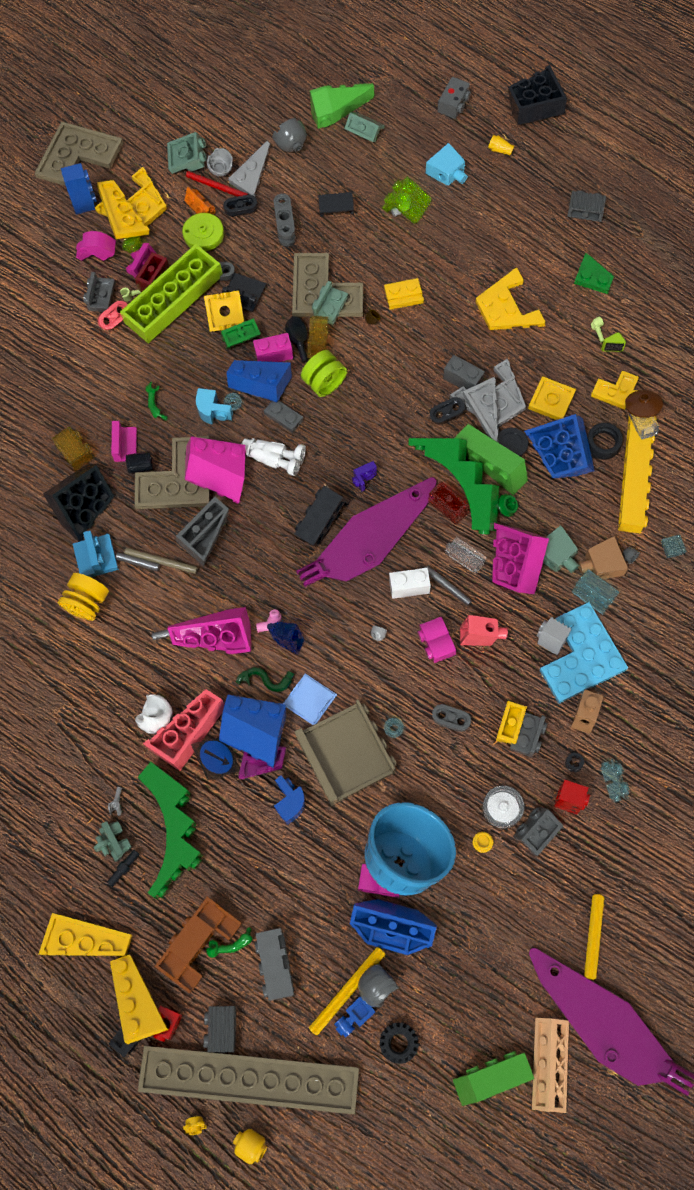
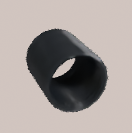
[125,451,153,474]

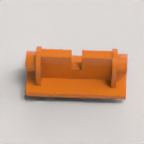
[184,187,216,215]

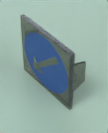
[191,737,240,781]

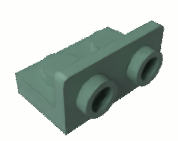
[312,281,348,325]

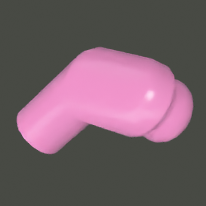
[256,609,281,633]

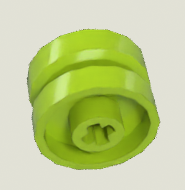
[301,350,347,397]

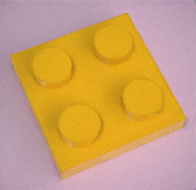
[528,376,576,420]

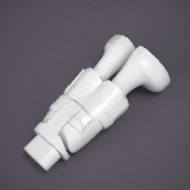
[242,438,306,476]

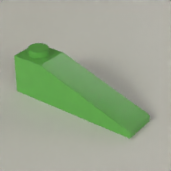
[310,83,374,129]

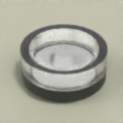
[482,786,524,829]

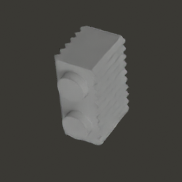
[537,617,571,655]

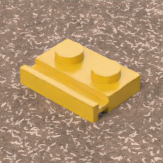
[384,278,424,310]

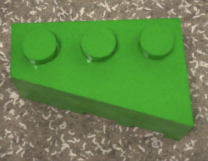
[453,1051,534,1106]

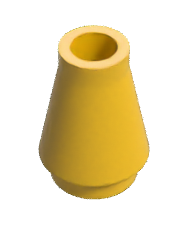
[488,135,514,155]

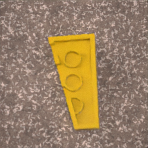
[97,180,150,239]
[38,913,133,956]

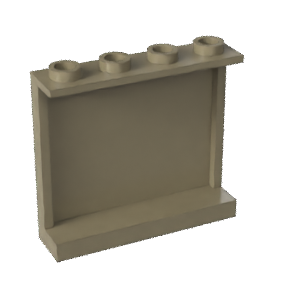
[294,700,397,806]

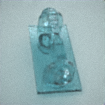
[601,759,630,803]

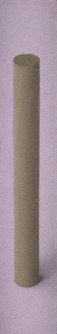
[124,547,198,574]

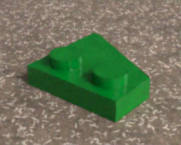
[574,253,614,294]

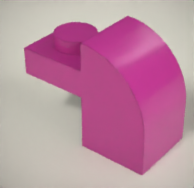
[76,231,116,261]

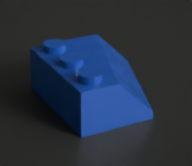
[524,414,595,479]
[219,695,286,768]

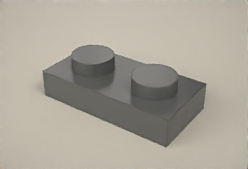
[264,401,304,433]

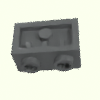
[509,713,548,757]
[513,807,563,856]

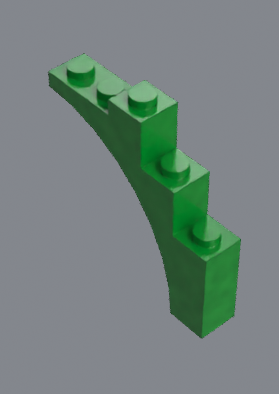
[138,761,203,900]

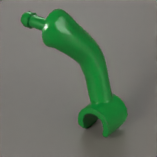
[145,382,168,420]
[206,927,252,958]

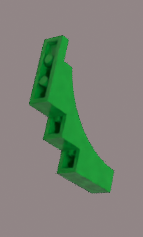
[408,438,499,535]

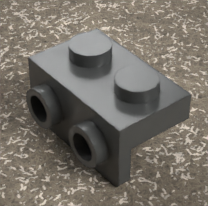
[84,272,116,312]

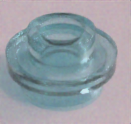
[224,393,242,411]
[384,718,404,738]

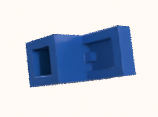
[274,775,305,825]

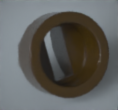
[365,309,381,325]

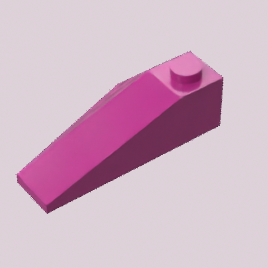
[168,607,251,654]

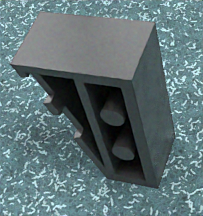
[176,497,229,567]
[255,928,295,1001]

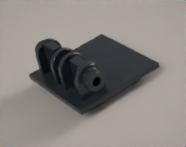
[222,273,266,312]

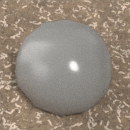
[207,148,233,177]

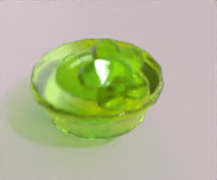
[122,236,141,253]

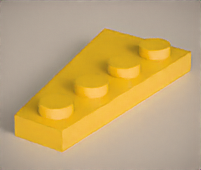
[110,954,168,1044]

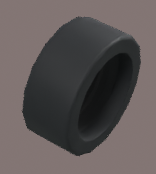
[587,423,623,460]

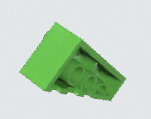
[455,424,528,496]

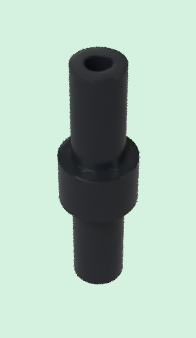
[107,850,140,887]

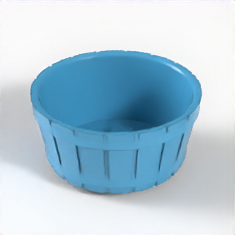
[365,803,456,895]

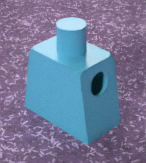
[426,143,468,185]

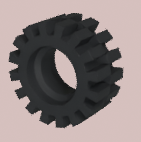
[380,1023,419,1064]

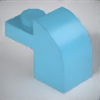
[196,388,233,425]

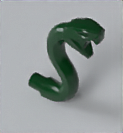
[236,667,295,692]

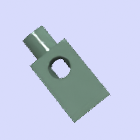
[543,525,579,573]

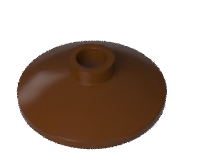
[625,390,663,418]

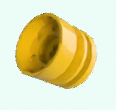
[57,573,109,621]

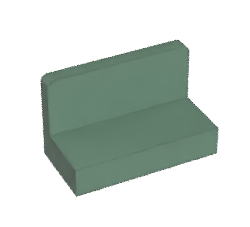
[344,112,385,142]

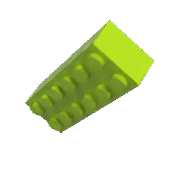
[120,244,223,344]

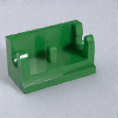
[221,318,261,350]

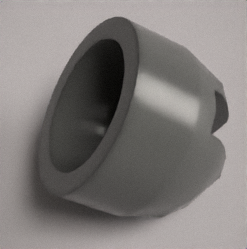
[622,547,640,564]

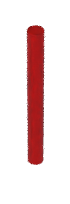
[186,171,248,197]

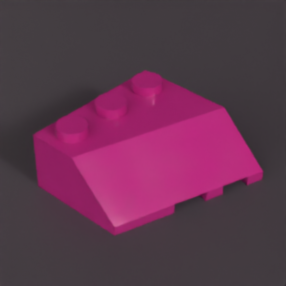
[184,437,245,504]
[492,523,549,594]

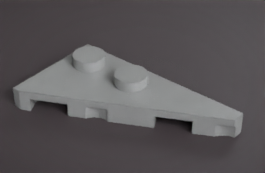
[228,141,270,197]
[463,377,498,442]

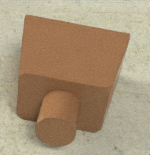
[578,536,628,580]
[571,690,604,734]

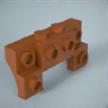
[154,896,242,994]

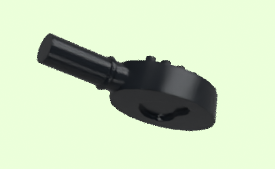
[285,316,308,363]

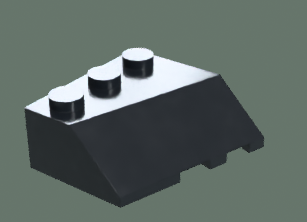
[508,65,567,125]
[43,464,114,542]

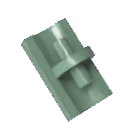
[94,821,131,862]

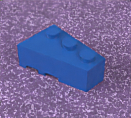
[61,163,97,215]
[226,360,292,402]

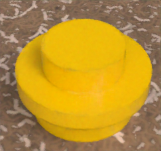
[473,832,493,853]

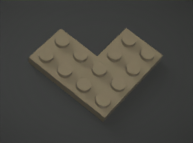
[35,121,123,186]
[292,253,363,317]
[135,436,210,509]

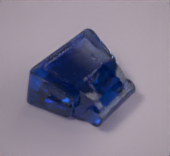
[267,622,305,655]

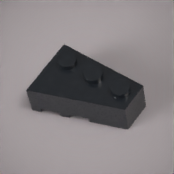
[295,486,350,548]

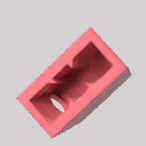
[460,615,508,646]

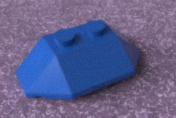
[350,899,437,955]

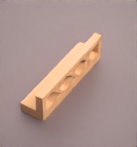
[532,1018,569,1113]

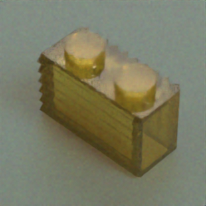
[52,426,93,471]

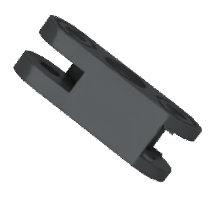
[274,194,296,247]

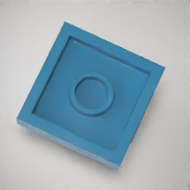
[73,530,119,577]

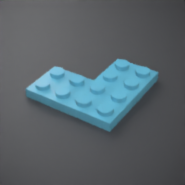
[540,602,628,704]

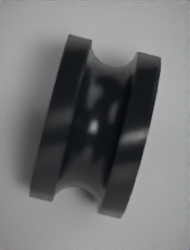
[565,752,584,772]

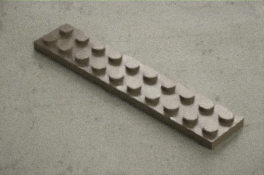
[138,1046,359,1115]

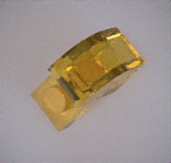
[307,316,329,358]

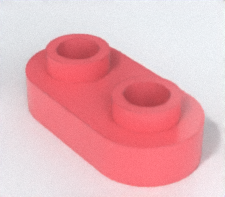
[98,301,128,330]

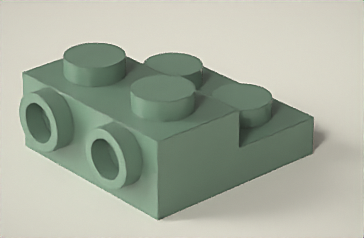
[167,132,207,174]

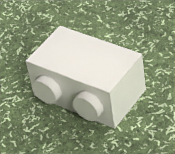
[389,568,430,599]

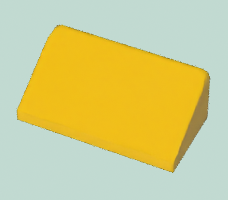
[496,701,527,744]

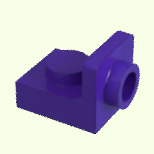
[352,461,377,492]

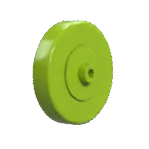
[182,213,224,251]

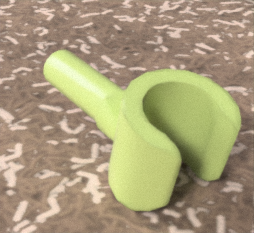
[120,288,141,301]
[591,317,604,343]

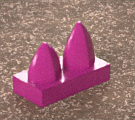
[126,243,157,278]

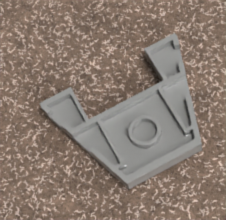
[450,359,526,428]

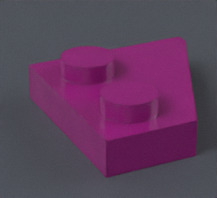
[239,746,286,779]

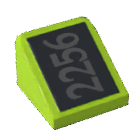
[601,332,626,352]

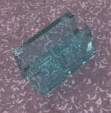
[572,569,620,615]

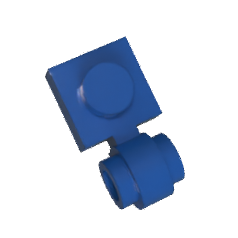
[334,997,375,1038]

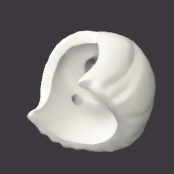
[135,694,173,734]

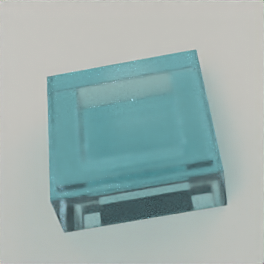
[661,535,686,558]

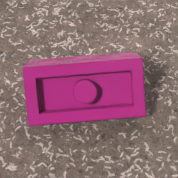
[111,421,137,462]

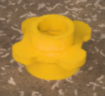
[183,1116,207,1135]

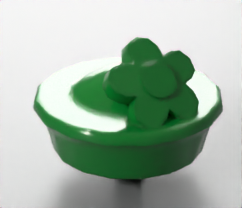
[498,494,518,517]

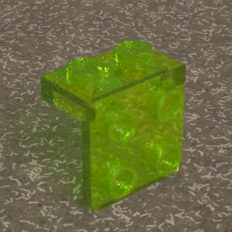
[382,176,431,224]

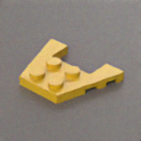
[95,167,167,226]
[475,268,546,330]

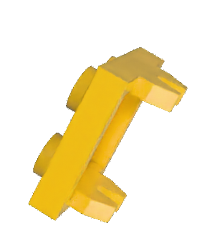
[204,291,244,332]

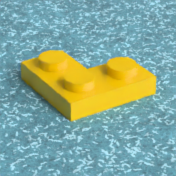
[591,371,639,410]

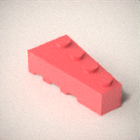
[143,689,225,771]

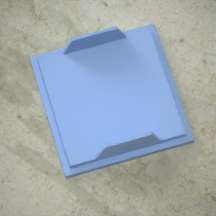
[283,674,337,725]

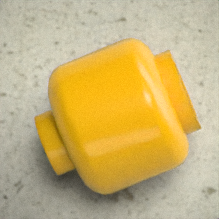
[233,1129,267,1164]

